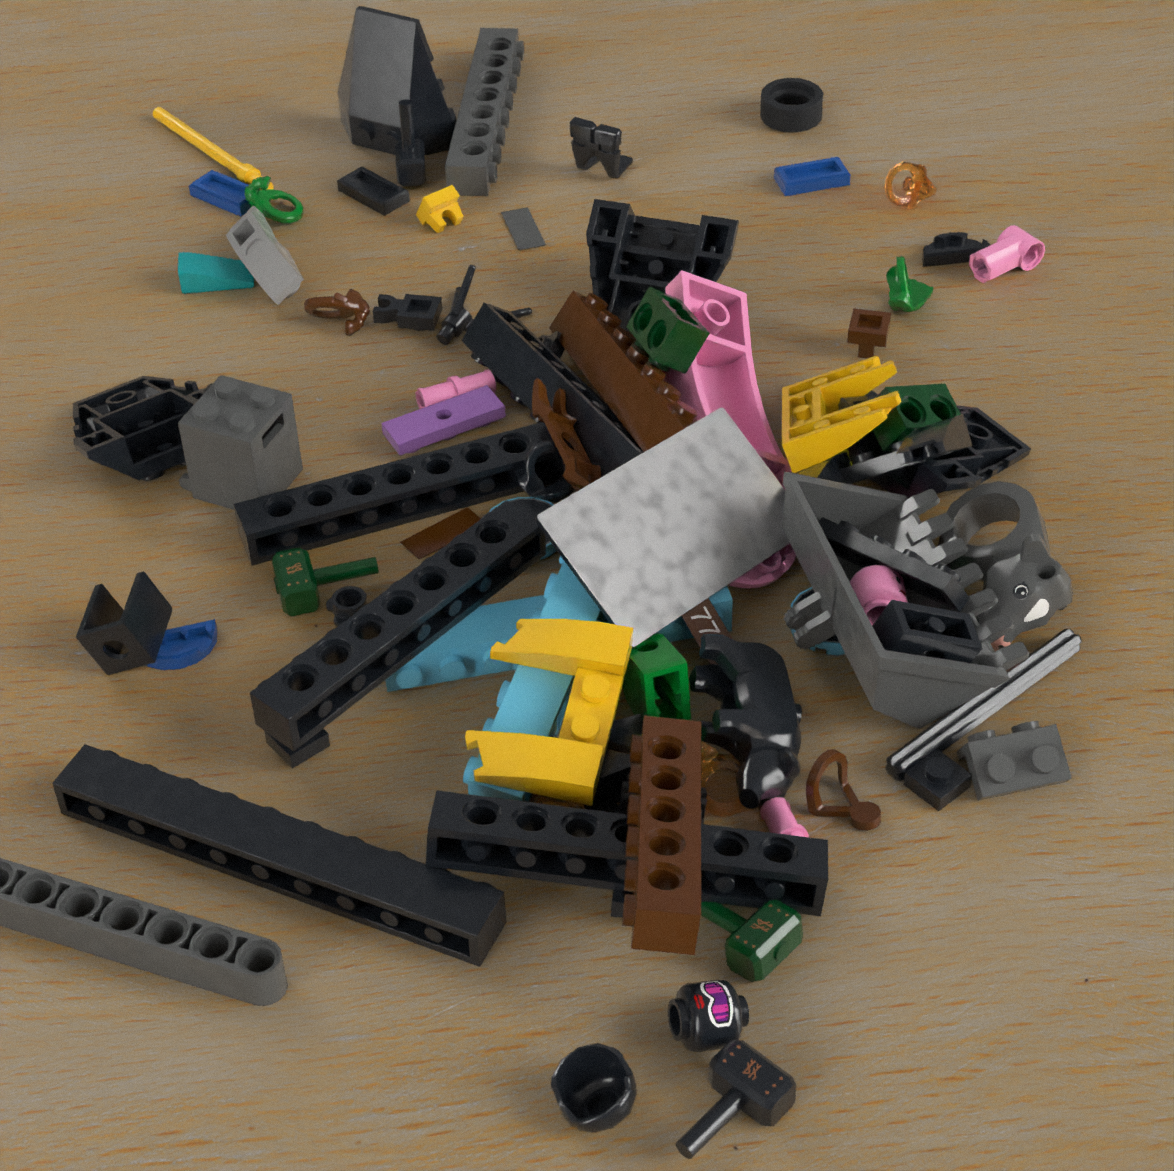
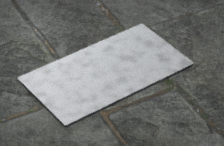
[535,408,790,649]

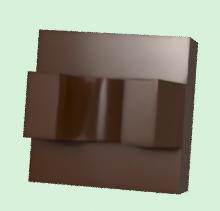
[847,308,891,358]

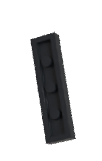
[819,517,970,612]

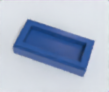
[774,157,851,196]
[189,170,260,217]

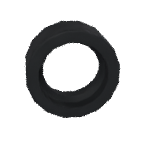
[760,78,823,132]

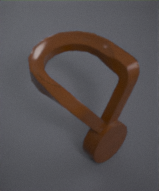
[806,749,881,831]

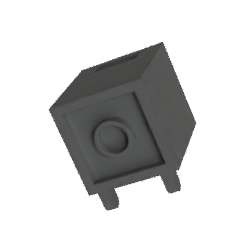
[178,375,303,510]

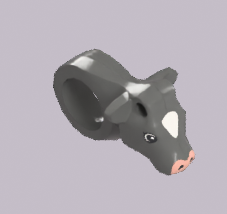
[938,481,1073,652]

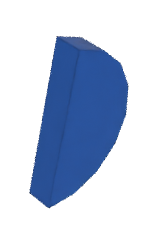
[146,619,217,670]

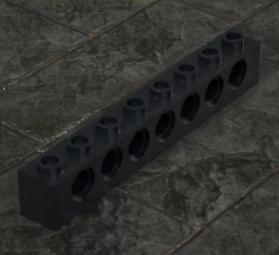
[233,422,564,566]
[250,500,546,751]
[425,790,828,916]

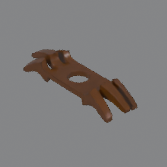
[532,378,601,491]

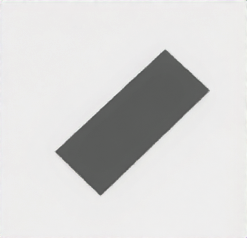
[501,207,546,250]

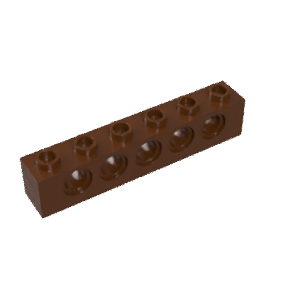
[622,716,701,955]

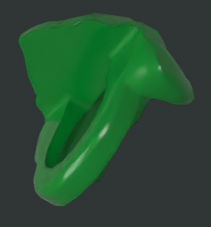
[886,256,934,312]

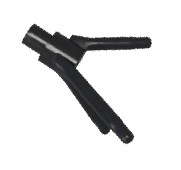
[436,265,532,345]

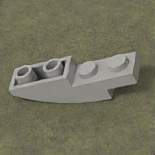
[226,206,304,305]

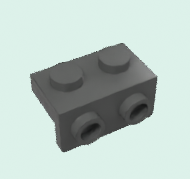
[956,721,1072,801]

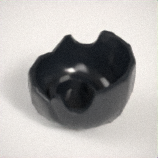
[551,1043,637,1133]

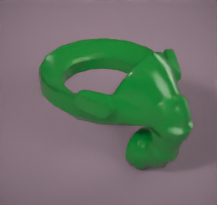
[244,176,304,223]

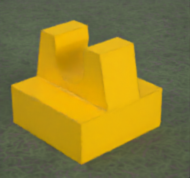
[416,185,464,234]

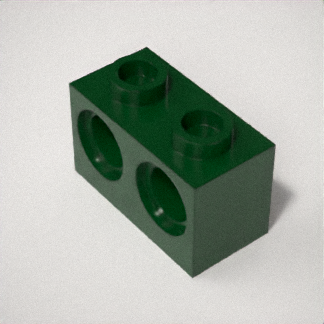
[626,287,710,374]
[873,383,961,451]

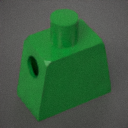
[623,634,691,720]

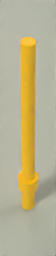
[153,107,274,190]

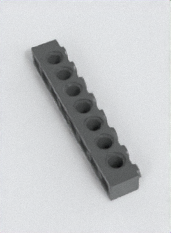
[445,28,525,196]

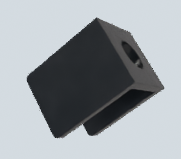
[76,571,172,676]

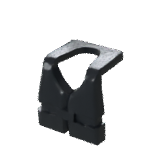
[570,117,633,179]

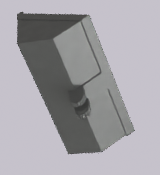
[782,471,1030,729]

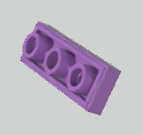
[381,385,506,455]

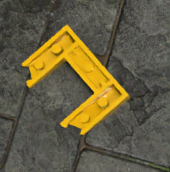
[782,356,901,473]
[465,619,634,806]

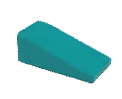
[178,252,254,294]

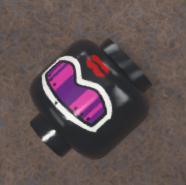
[668,979,749,1052]

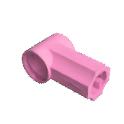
[969,225,1045,283]

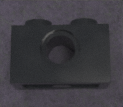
[872,600,983,663]

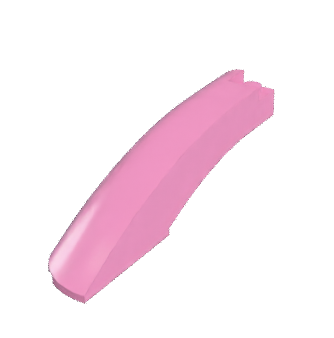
[662,270,796,588]

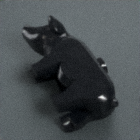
[689,634,802,811]

